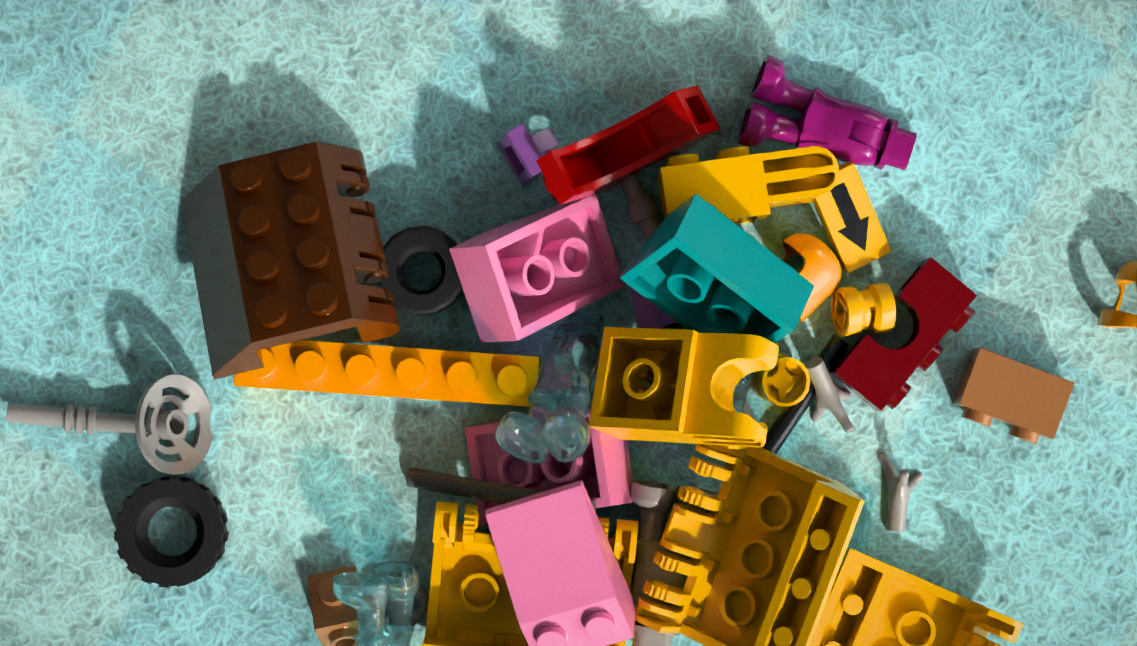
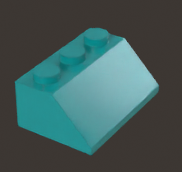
[620,194,814,343]

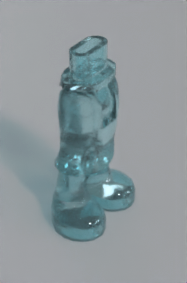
[495,312,604,464]
[332,561,420,646]

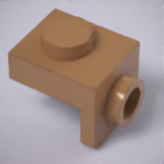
[307,565,372,646]

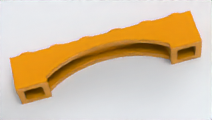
[234,340,540,407]

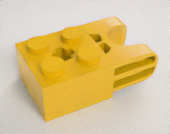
[657,146,839,224]
[589,327,779,447]

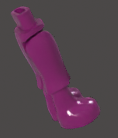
[738,54,917,170]

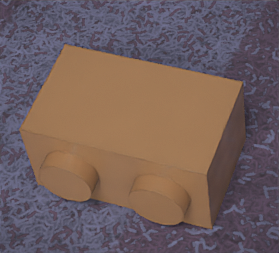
[952,348,1074,444]

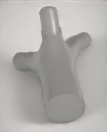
[804,357,854,433]
[877,452,923,532]

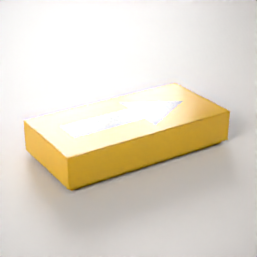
[812,161,892,273]

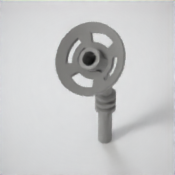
[6,374,213,475]

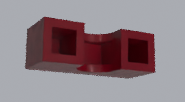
[831,257,977,411]

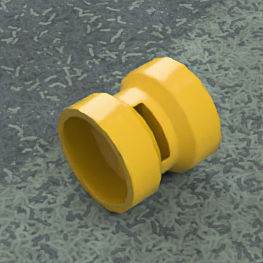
[831,283,896,337]
[749,353,810,407]

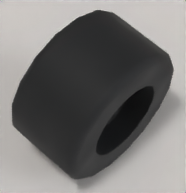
[378,225,463,316]

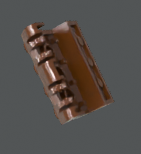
[182,142,400,379]

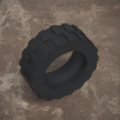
[114,476,229,588]

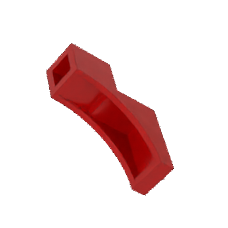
[536,85,721,205]

